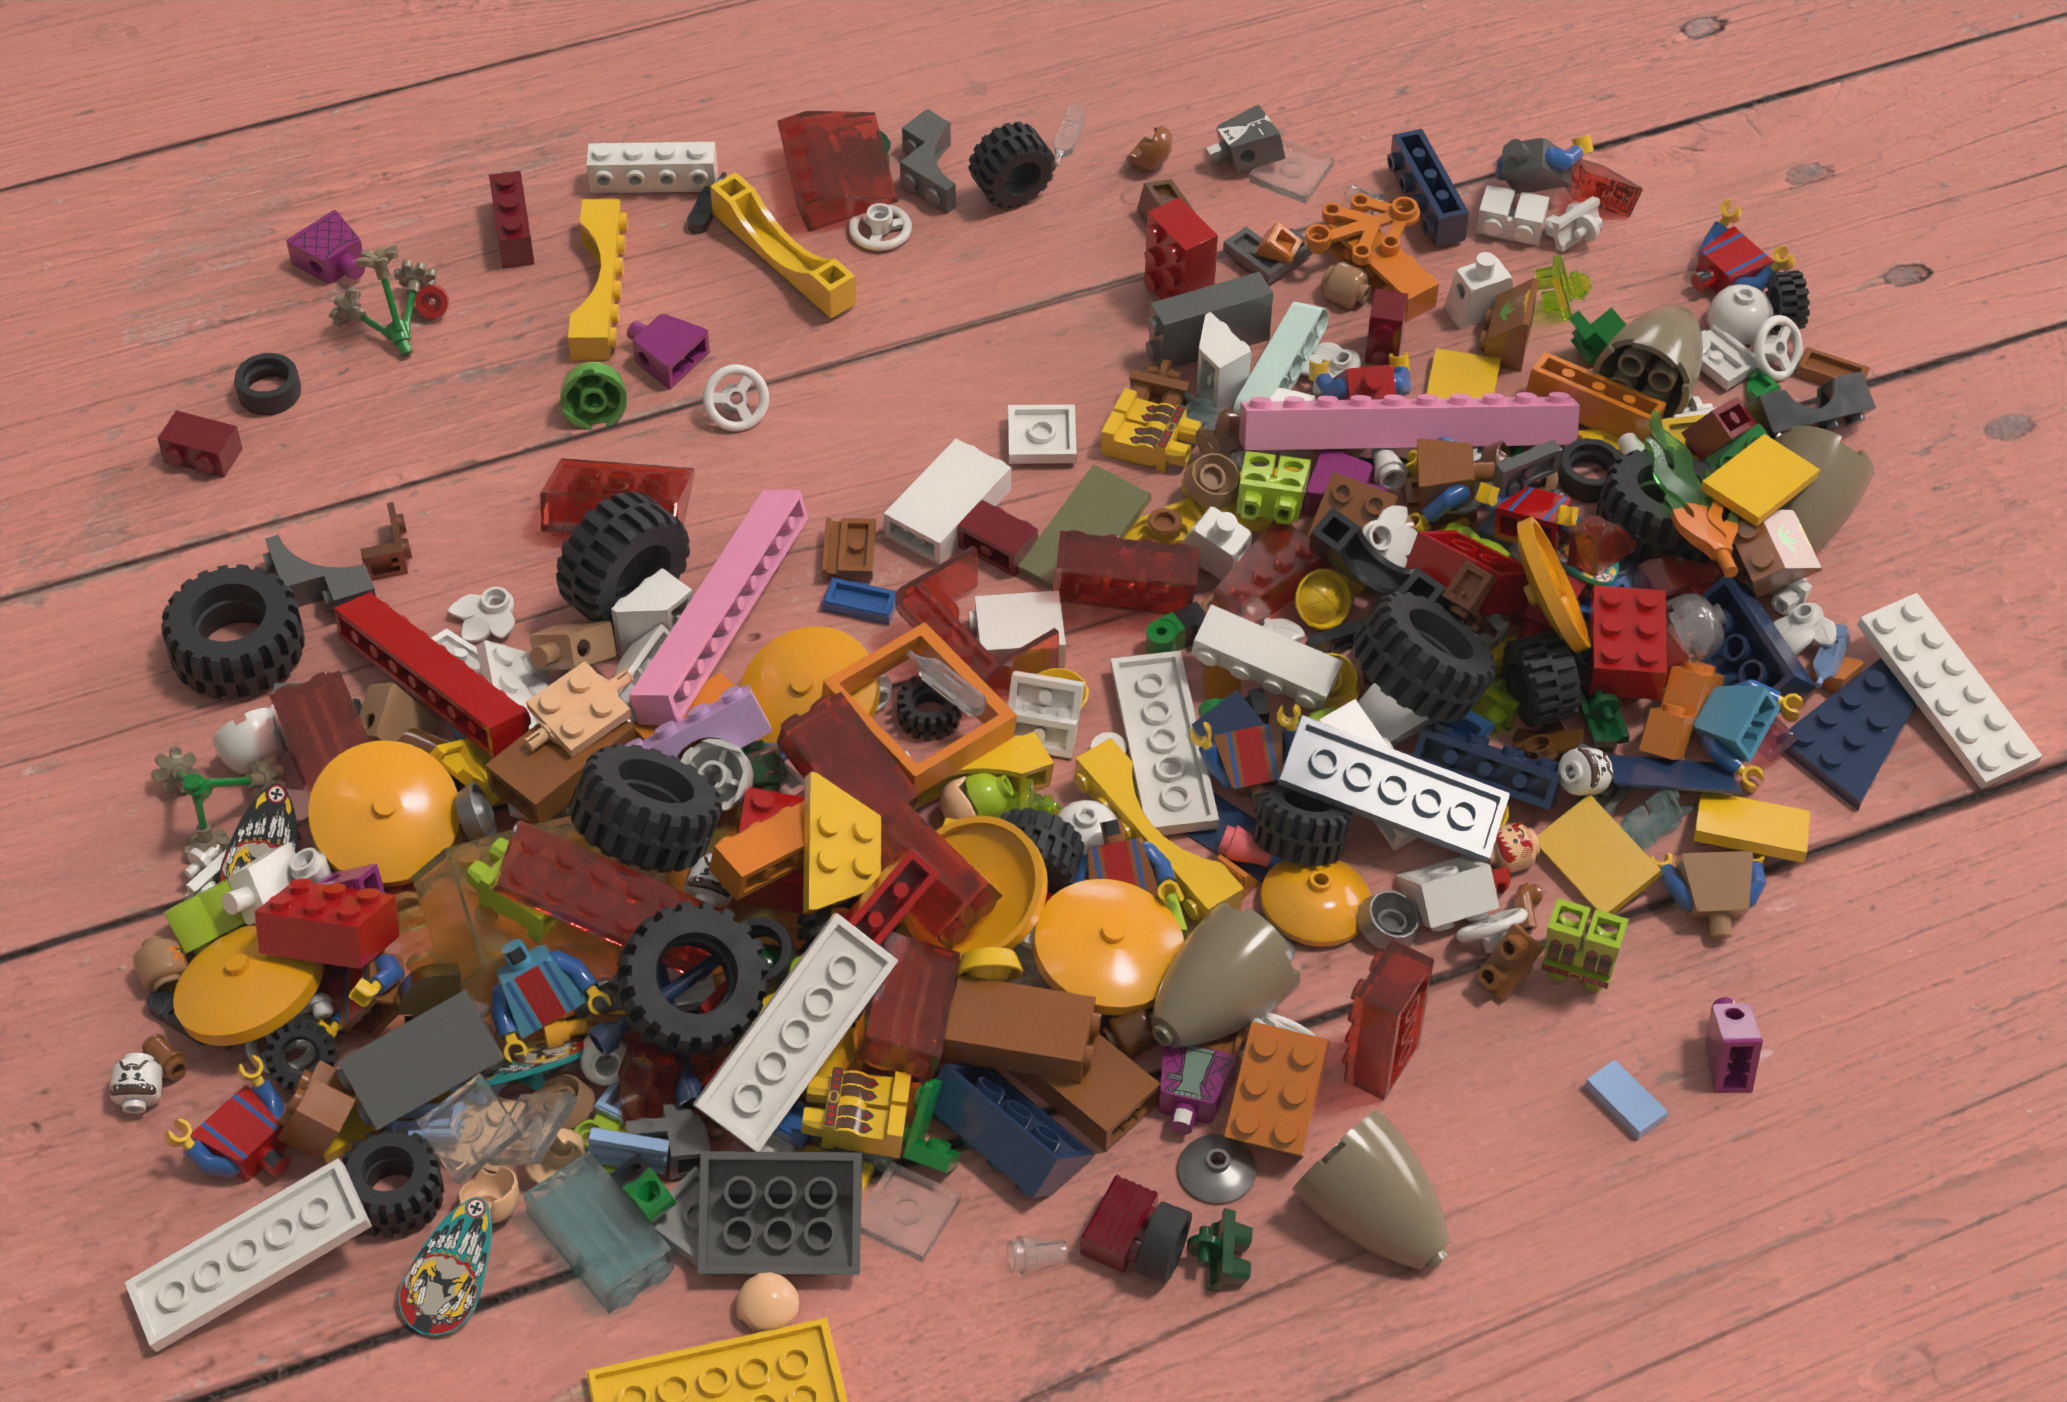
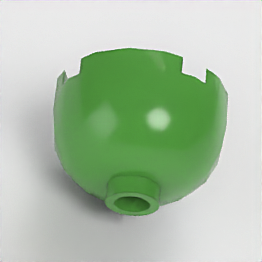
[560,362,627,430]

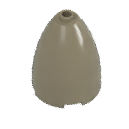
[1593,305,1703,419]
[1775,425,1874,553]
[1151,902,1300,1048]
[1292,1110,1450,1270]

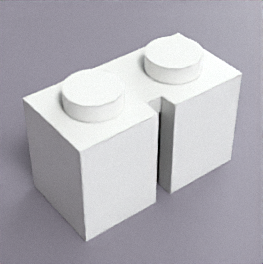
[1476,185,1550,246]

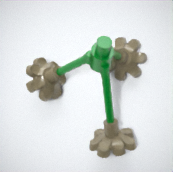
[329,245,437,357]
[151,746,286,860]

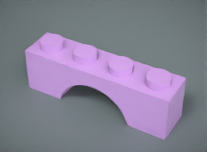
[625,684,772,757]

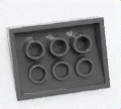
[698,1151,863,1275]

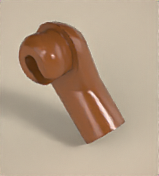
[1514,883,1543,931]

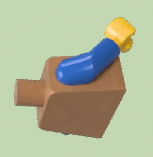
[1650,851,1766,939]

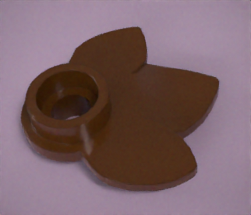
[1196,408,1258,472]
[1513,721,1585,761]

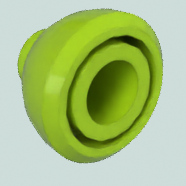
[965,773,1013,818]

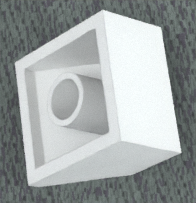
[1396,855,1500,931]

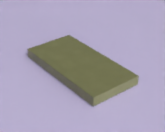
[1018,464,1152,602]

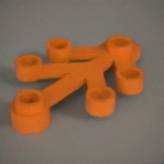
[1305,193,1420,266]

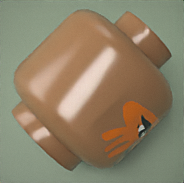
[133,936,188,993]

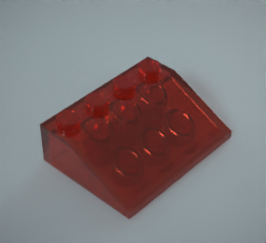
[777,111,899,232]
[540,458,695,537]

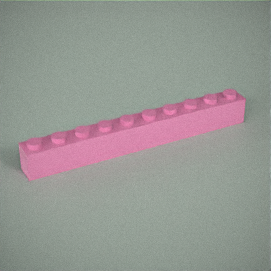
[1239,392,1580,450]
[629,490,808,725]

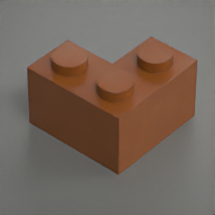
[277,1060,356,1160]

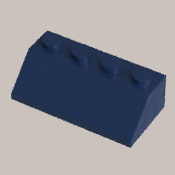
[1675,575,1816,713]
[932,1063,1095,1198]

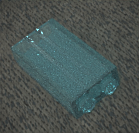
[523,1151,675,1314]

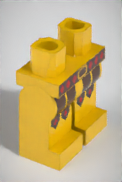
[1101,388,1202,472]
[801,1066,911,1158]

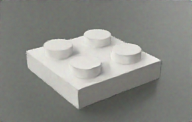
[1008,404,1077,464]

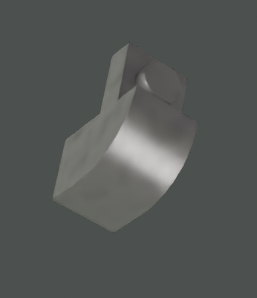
[625,1105,711,1179]

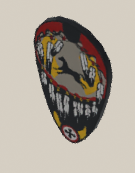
[219,784,298,883]

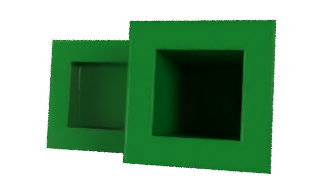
[1568,307,1627,366]

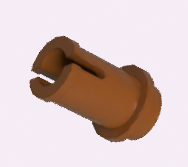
[142,1034,188,1080]

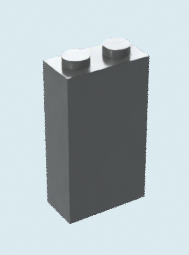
[1146,272,1273,369]
[336,989,505,1130]

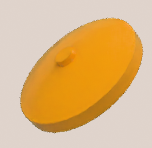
[1517,516,1592,653]
[740,626,880,759]
[308,741,460,887]
[903,816,1048,964]
[1032,879,1184,1016]
[173,924,324,1046]

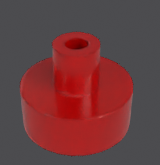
[415,284,449,319]

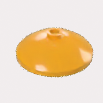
[1260,860,1371,947]

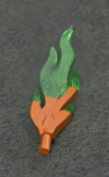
[1644,410,1739,578]

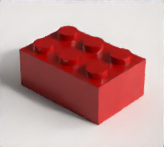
[1143,197,1218,300]
[1405,530,1529,617]
[1589,585,1667,700]
[731,787,805,913]
[254,878,400,969]

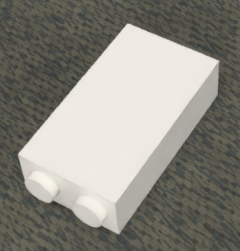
[884,439,1011,566]

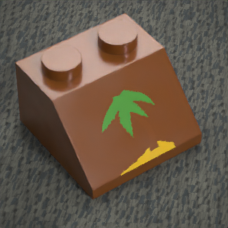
[1478,278,1539,371]
[1730,510,1822,598]

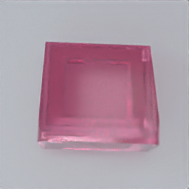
[1757,716,1798,763]

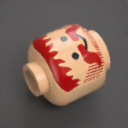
[1486,822,1540,873]

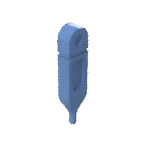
[1813,624,1851,688]

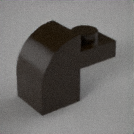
[395,963,461,1024]

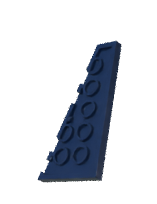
[1776,658,1917,811]

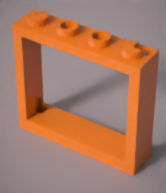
[821,622,1017,799]

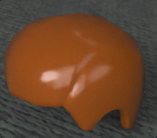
[1126,125,1173,171]

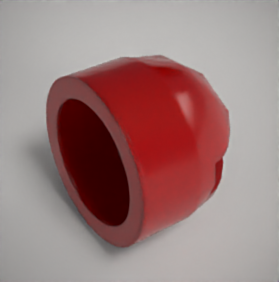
[1491,867,1511,894]

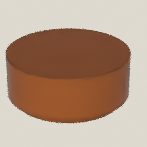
[1147,508,1182,542]

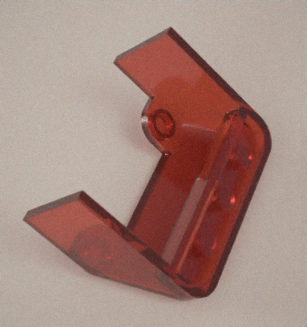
[895,546,1059,696]

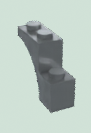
[900,109,956,214]
[262,535,376,611]

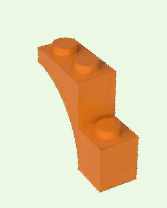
[1639,661,1725,760]

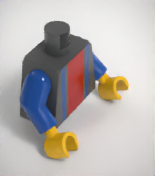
[1494,135,1594,194]

